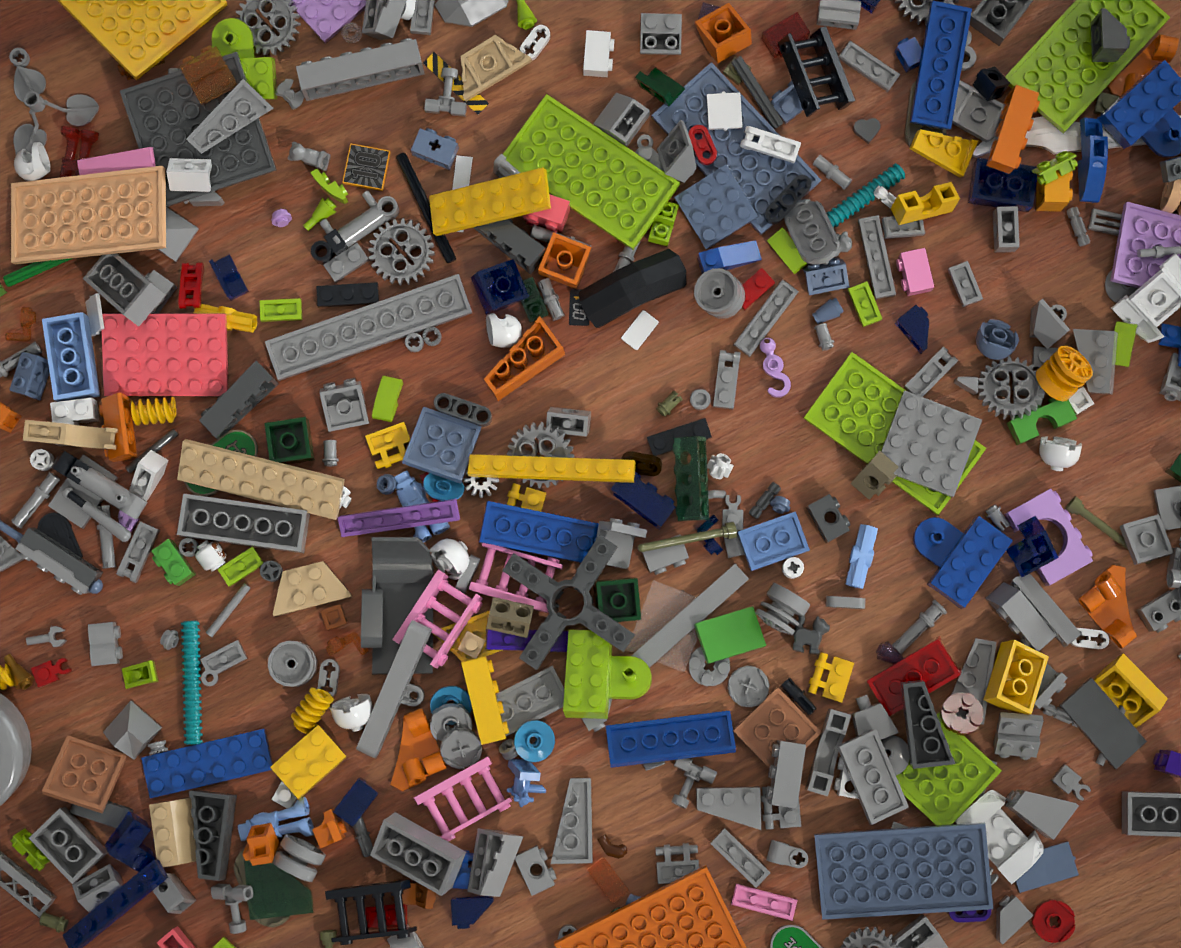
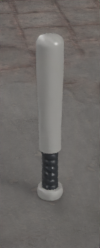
[62,486,131,542]

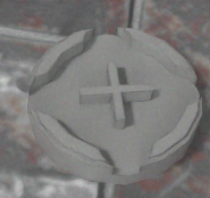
[727,666,770,707]
[440,728,482,769]

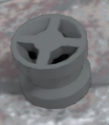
[260,561,283,582]

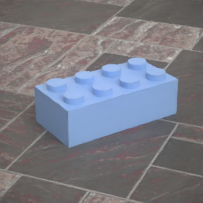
[42,312,100,402]

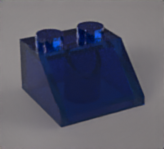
[471,259,529,315]

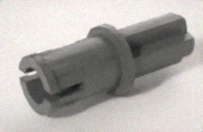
[349,814,373,857]

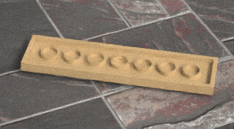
[177,439,345,520]

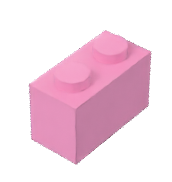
[896,248,934,296]

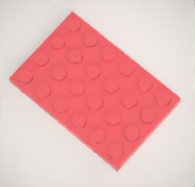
[102,313,228,396]

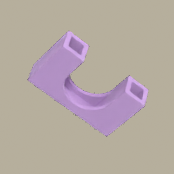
[1004,489,1093,586]

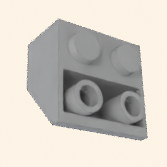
[640,13,682,55]
[593,92,650,147]
[891,914,948,948]

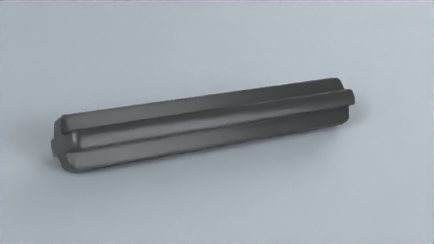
[731,56,783,129]

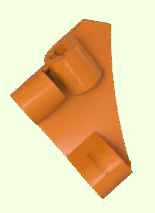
[1107,34,1179,97]
[1078,564,1137,649]
[390,708,447,791]

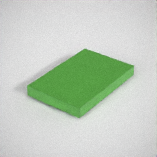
[694,606,766,664]

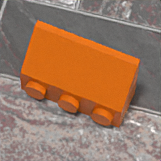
[99,392,138,462]

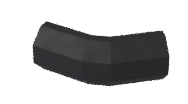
[579,249,687,328]

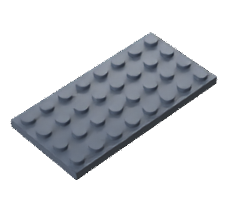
[651,62,821,235]
[814,822,993,920]

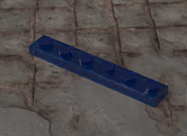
[62,860,168,948]

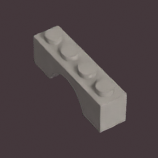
[805,709,851,796]

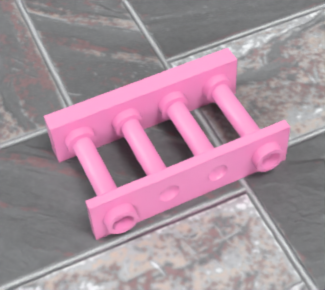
[469,543,563,614]
[392,569,483,669]
[414,756,513,842]

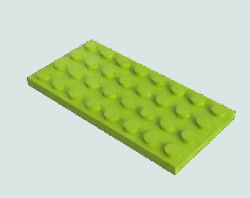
[1005,0,1170,134]
[503,94,680,250]
[803,352,986,515]

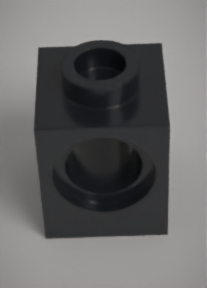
[973,66,1010,102]

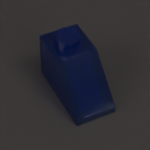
[895,305,929,354]
[451,896,494,929]

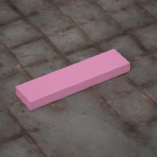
[77,147,156,175]

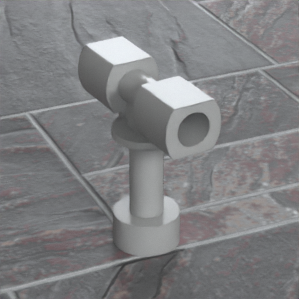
[424,68,467,117]
[671,758,717,809]
[211,883,253,934]

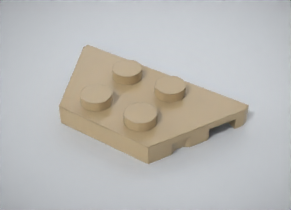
[461,35,532,102]
[273,561,352,617]

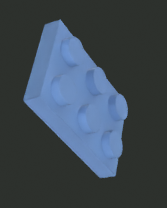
[737,511,810,571]

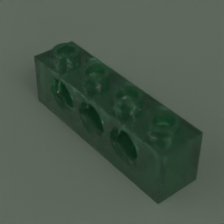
[673,436,709,521]

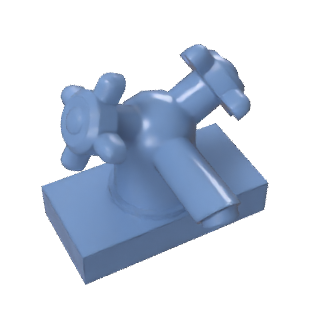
[506,759,547,807]

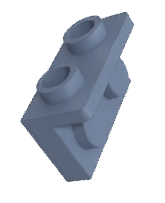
[771,81,817,124]
[803,258,849,295]
[10,352,50,400]

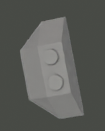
[434,0,509,27]

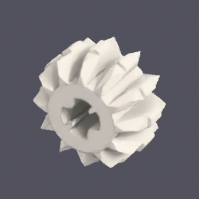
[464,470,499,498]

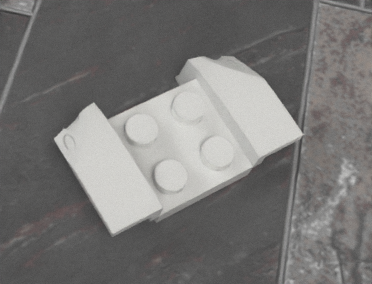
[1111,253,1181,343]
[955,790,1044,884]

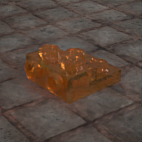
[179,45,238,105]

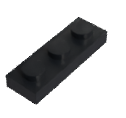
[316,282,379,308]
[647,418,712,456]

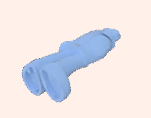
[395,471,450,543]
[238,797,314,841]

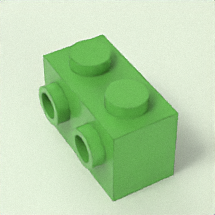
[152,539,196,586]

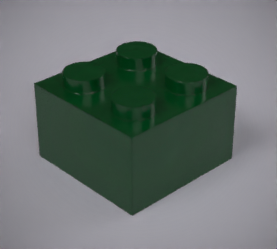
[264,417,315,464]
[593,577,641,622]

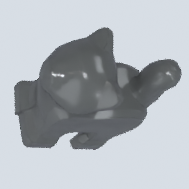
[793,616,830,655]

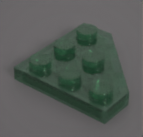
[244,859,314,920]

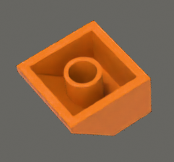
[695,3,752,63]
[538,232,592,289]

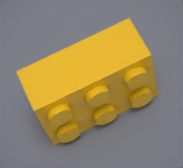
[270,725,346,800]

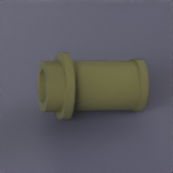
[656,391,683,417]
[39,912,68,933]

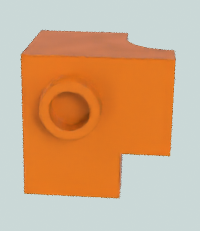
[312,808,347,849]
[242,823,279,866]

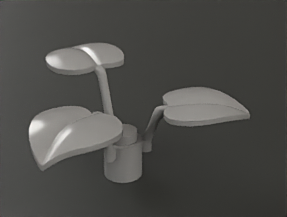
[13,66,99,155]

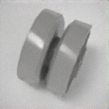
[694,268,745,319]
[268,641,317,687]
[272,834,326,882]

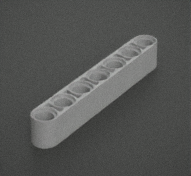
[356,620,432,759]

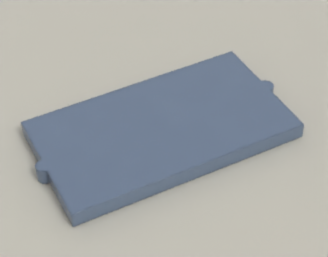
[1015,841,1079,893]

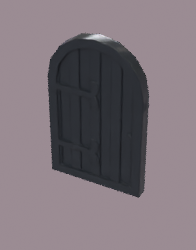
[37,512,83,558]

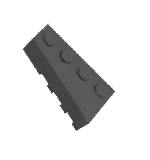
[473,219,545,275]
[199,361,279,439]
[900,680,955,769]
[189,790,237,881]

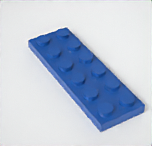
[910,1,972,130]
[479,501,599,563]
[606,711,736,768]
[141,729,273,799]

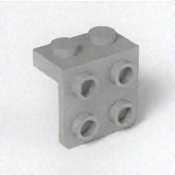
[596,518,647,569]
[1034,664,1068,709]

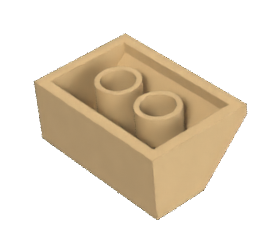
[149,798,196,868]

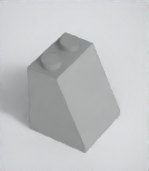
[1005,789,1079,840]

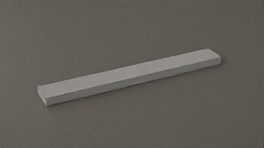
[632,564,749,668]

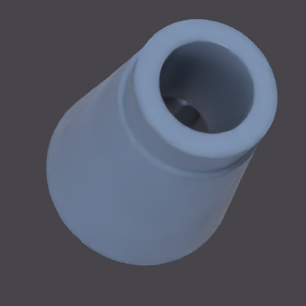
[812,298,844,324]

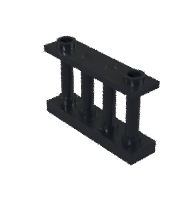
[778,26,855,117]
[325,879,417,945]

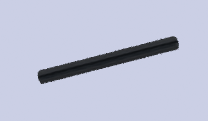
[396,153,456,264]

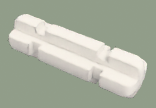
[874,186,896,208]

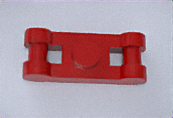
[178,262,204,309]

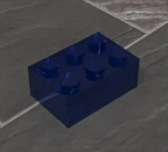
[968,158,1038,212]
[610,472,676,530]

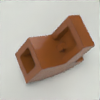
[392,879,436,909]

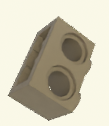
[486,597,534,638]

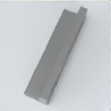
[1010,570,1081,648]
[0,851,57,918]

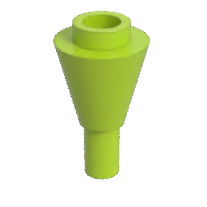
[516,0,537,30]
[303,198,337,231]

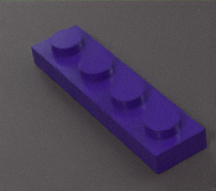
[486,629,569,652]

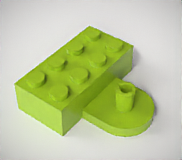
[190,18,277,100]
[563,630,652,719]

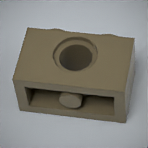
[850,451,899,500]

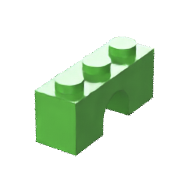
[1007,398,1077,445]

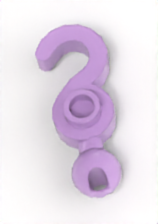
[760,338,791,398]

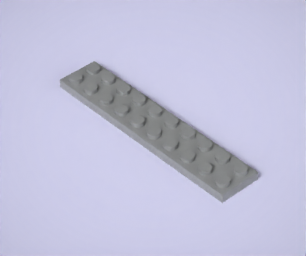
[265,274,472,381]

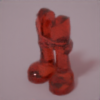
[60,126,99,178]

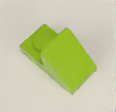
[122,660,158,689]

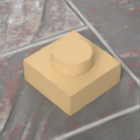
[458,631,486,659]

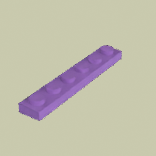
[338,499,460,537]

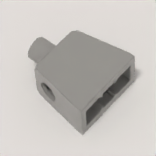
[852,695,898,739]
[150,867,196,914]

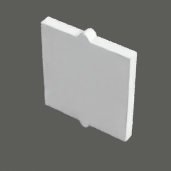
[707,91,742,131]
[85,293,105,336]

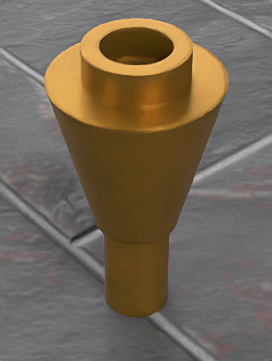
[4,654,34,690]

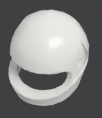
[14,142,50,181]
[486,313,522,348]

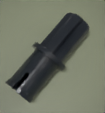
[780,677,816,715]

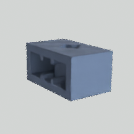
[411,128,459,170]

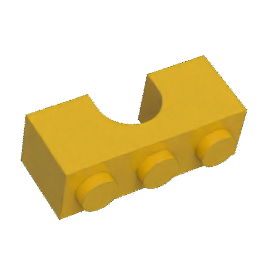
[890,182,960,225]

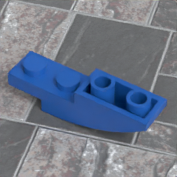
[1078,118,1108,203]

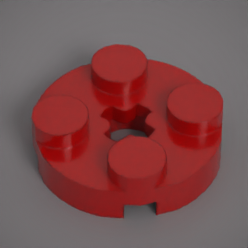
[1031,899,1075,943]

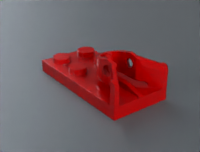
[867,636,962,716]

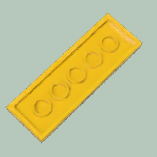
[429,167,551,236]

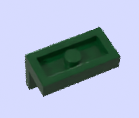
[635,68,685,107]

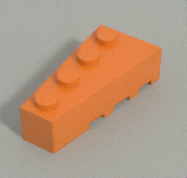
[986,85,1040,174]
[484,316,565,401]

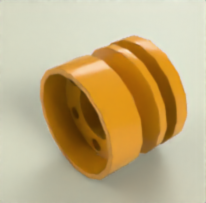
[1036,346,1093,402]

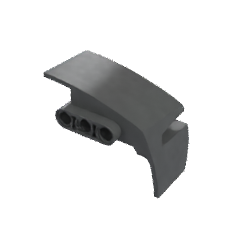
[361,537,434,675]

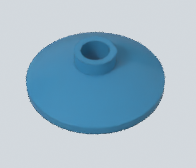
[423,473,464,501]
[430,686,472,725]
[514,720,555,762]

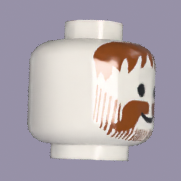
[195,540,226,572]

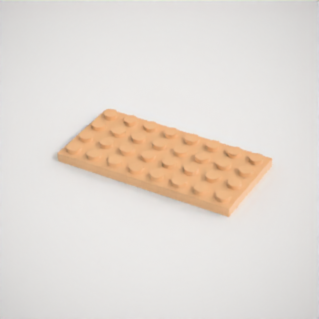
[11,166,166,264]

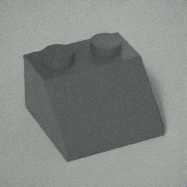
[1091,9,1130,62]

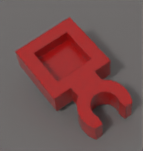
[31,658,72,688]

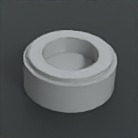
[690,389,711,410]

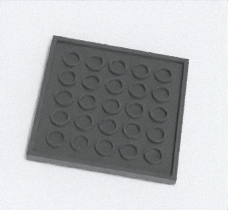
[120,52,277,207]

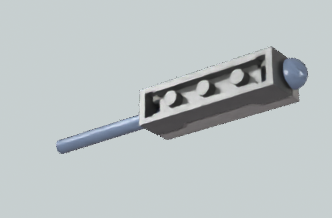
[0,520,103,595]

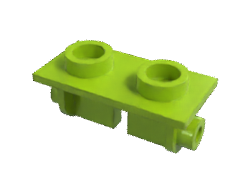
[1031,151,1078,185]
[11,829,50,871]

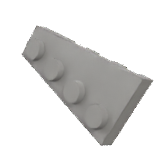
[186,79,274,154]
[951,638,997,725]
[551,778,593,864]

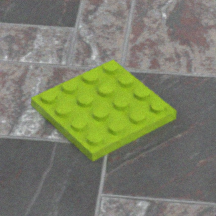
[896,713,1002,826]

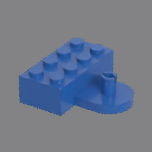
[1097,60,1181,158]
[913,516,1013,609]

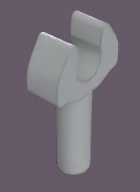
[26,626,67,647]

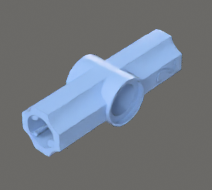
[845,524,878,589]

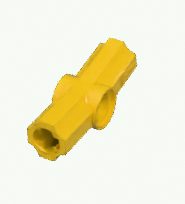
[193,304,258,333]

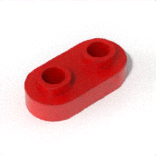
[688,125,717,165]

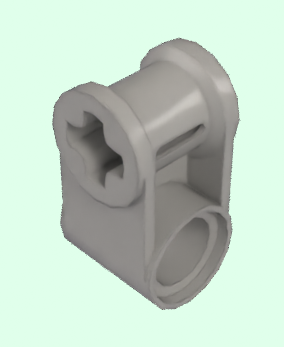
[766,840,808,868]

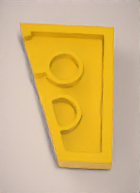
[909,129,978,177]

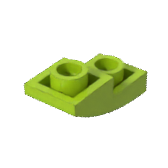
[310,169,348,204]
[648,202,679,247]
[767,227,807,274]
[1114,321,1138,367]
[372,376,403,422]

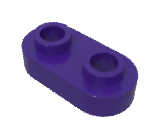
[948,909,991,922]

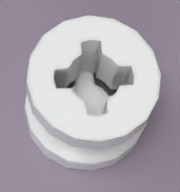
[30,449,55,471]
[782,557,804,579]

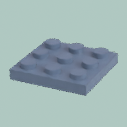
[674,164,759,249]
[402,407,482,484]

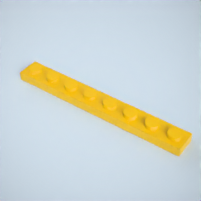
[468,454,636,483]

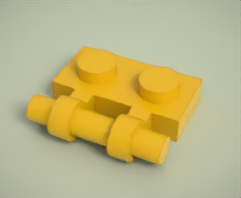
[365,422,410,469]
[507,483,547,512]
[808,652,854,703]

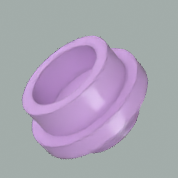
[271,209,292,227]

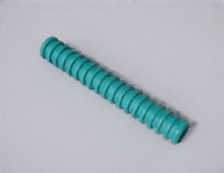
[826,163,906,228]
[181,621,203,745]

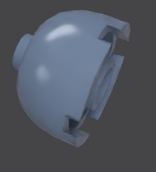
[976,319,1019,360]

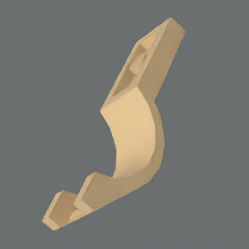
[23,420,118,450]

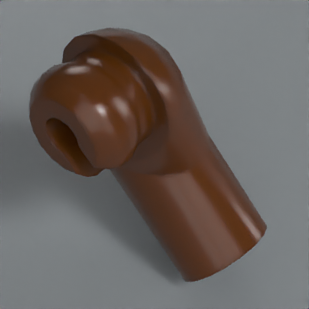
[597,834,628,859]

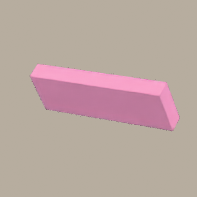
[731,884,798,921]

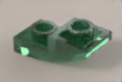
[513,277,549,323]

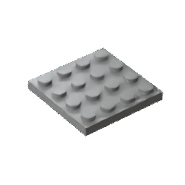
[881,390,982,498]

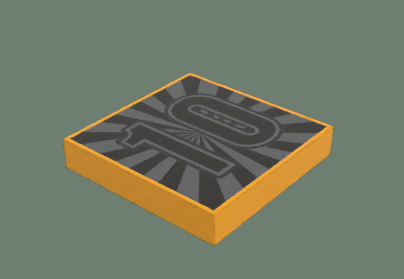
[342,143,391,192]

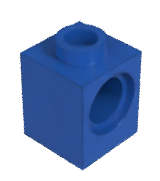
[895,37,922,73]

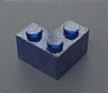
[1006,516,1059,577]
[104,811,155,875]

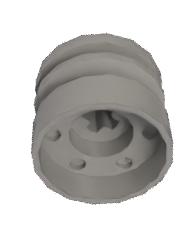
[755,583,810,636]

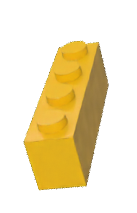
[461,656,509,745]

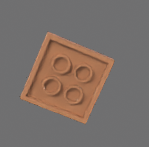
[733,687,822,768]
[42,735,127,814]

